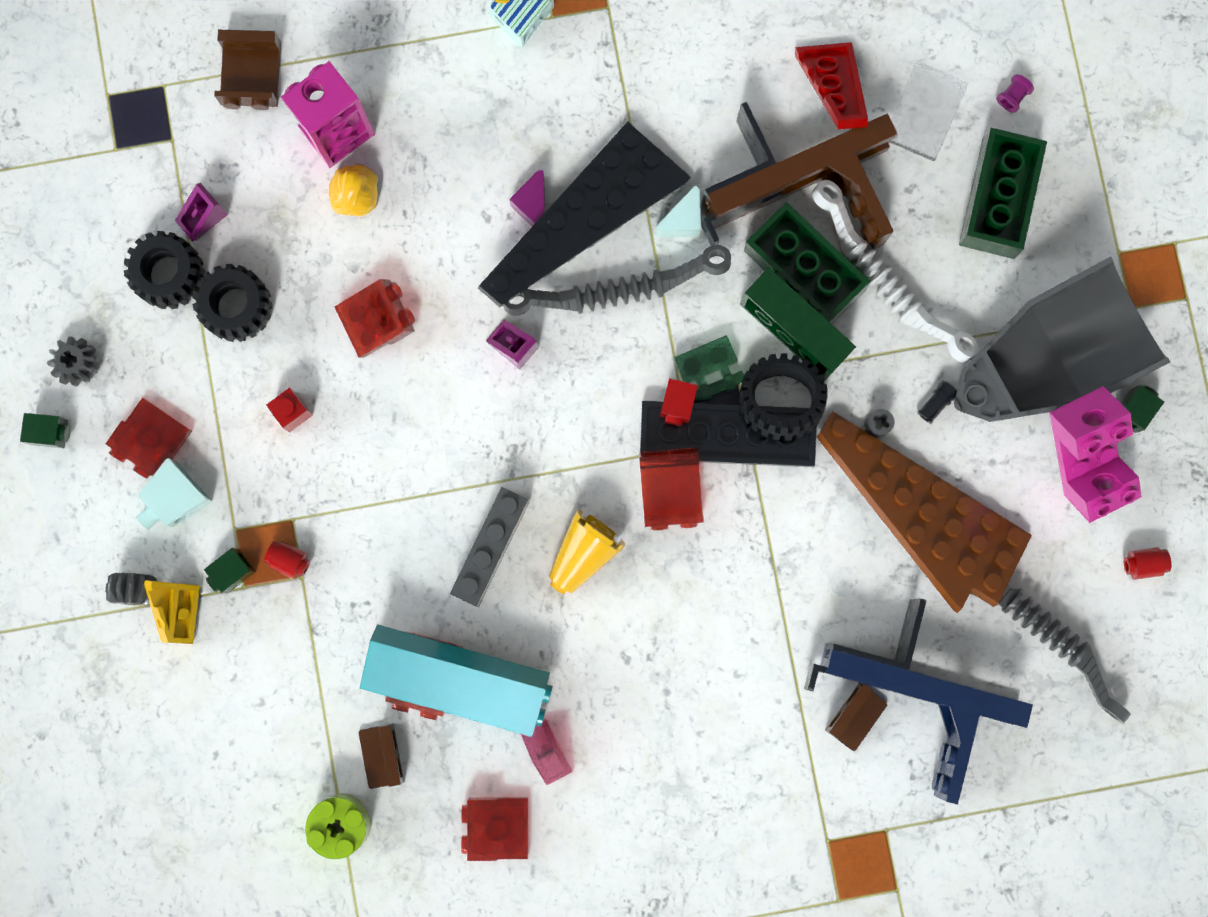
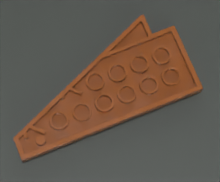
[817,411,1032,613]

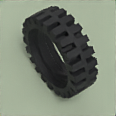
[739,353,828,441]

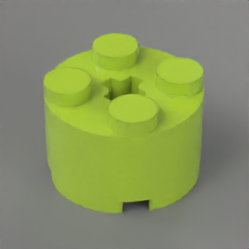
[305,794,371,859]

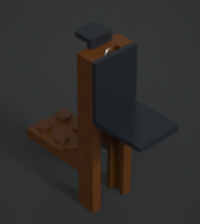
[701,102,898,250]

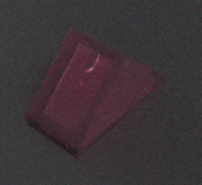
[521,719,573,785]

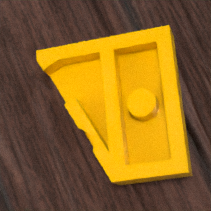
[144,580,200,644]

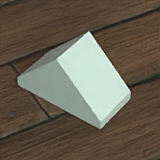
[655,186,701,237]

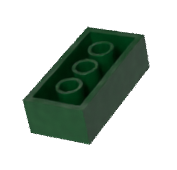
[959,127,1047,259]
[744,202,871,324]
[739,267,856,380]

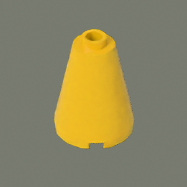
[549,510,625,594]

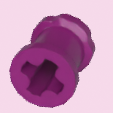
[996,74,1034,113]

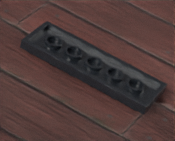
[640,401,816,467]

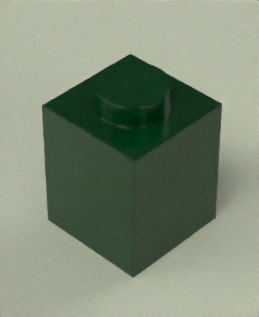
[1121,385,1164,433]
[20,413,70,449]
[204,548,256,594]

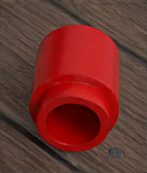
[264,541,310,580]
[1123,547,1172,580]

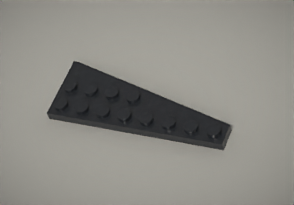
[478,121,691,307]

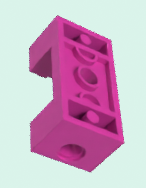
[281,61,375,168]
[1049,386,1142,523]

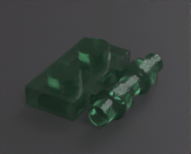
[673,335,744,403]

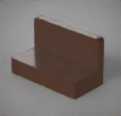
[825,683,887,751]
[359,723,404,789]

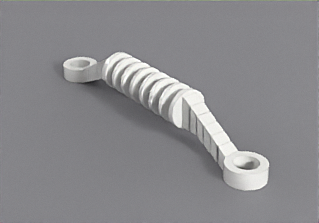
[812,180,979,363]

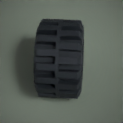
[124,231,205,309]
[192,264,273,342]

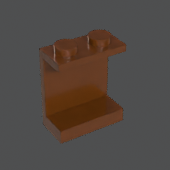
[214,29,281,110]

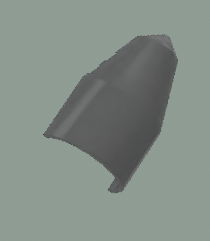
[954,256,1170,422]

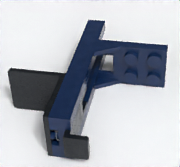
[804,598,1033,805]

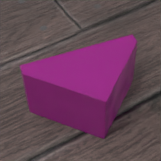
[509,170,545,226]
[175,182,228,242]
[486,320,538,370]

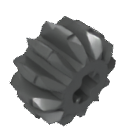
[47,336,100,387]
[105,573,157,606]

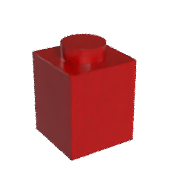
[660,378,698,426]
[266,387,313,433]

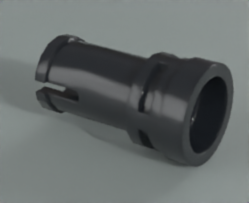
[917,380,957,424]

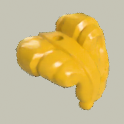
[329,164,378,217]

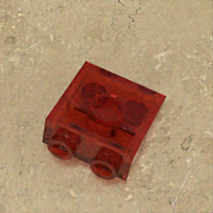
[334,279,415,358]
[105,398,192,479]
[461,797,528,861]

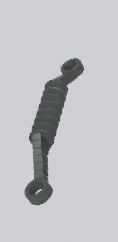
[503,245,731,316]
[970,588,1131,724]

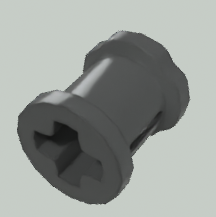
[864,409,895,438]

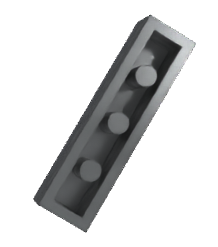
[450,487,530,607]

